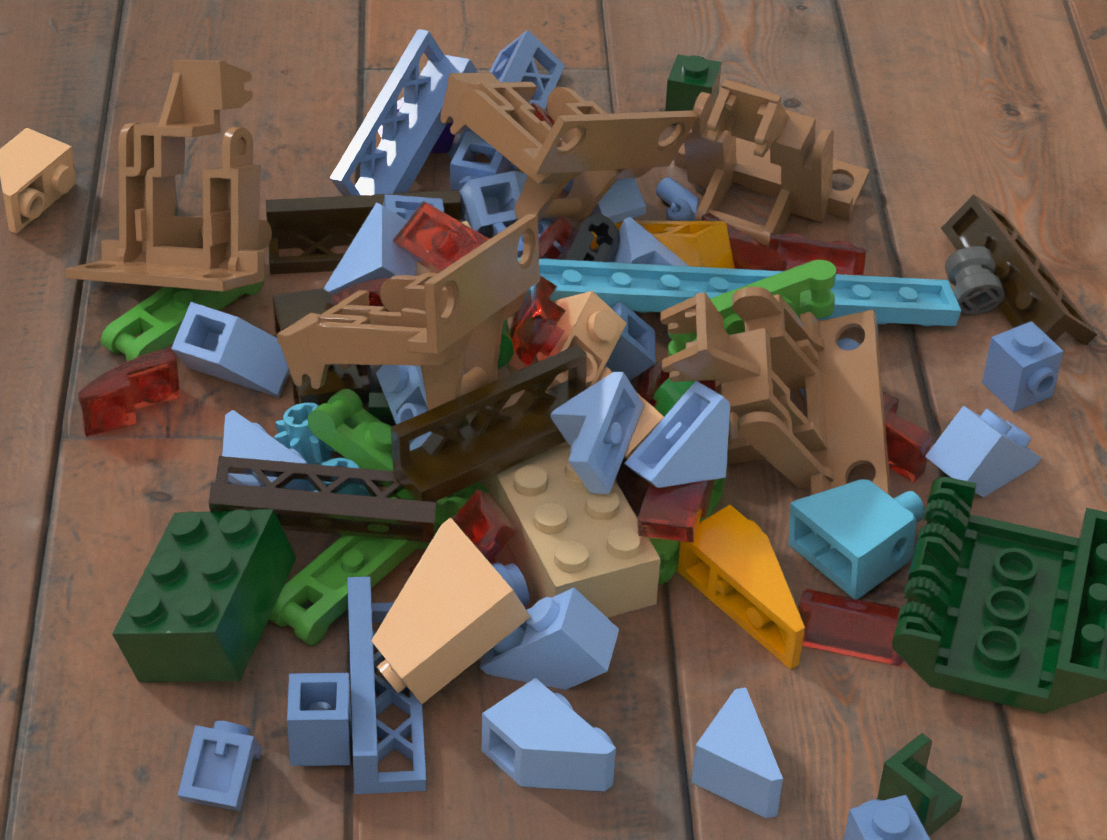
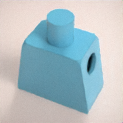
[788,479,925,600]

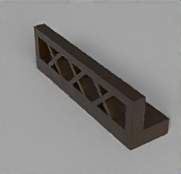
[266,190,461,275]
[941,194,1098,345]
[391,345,588,502]
[209,456,437,543]

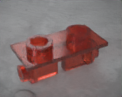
[764,233,867,276]

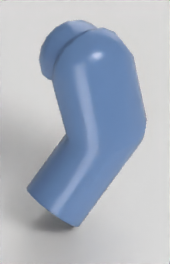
[656,177,700,221]

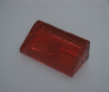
[797,589,904,666]

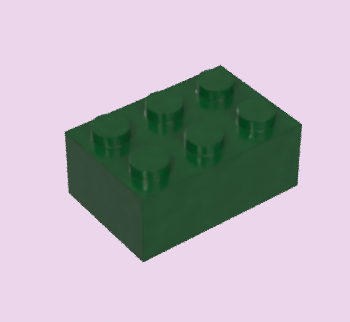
[112,509,297,682]

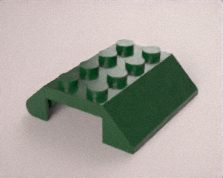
[892,477,1107,714]

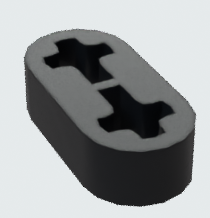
[557,214,620,262]

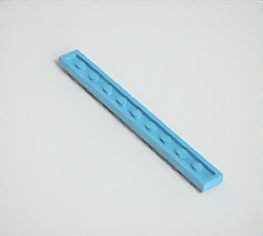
[518,258,961,327]

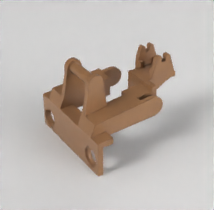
[65,59,272,291]
[440,73,698,222]
[674,79,870,252]
[277,214,540,410]
[660,287,891,496]

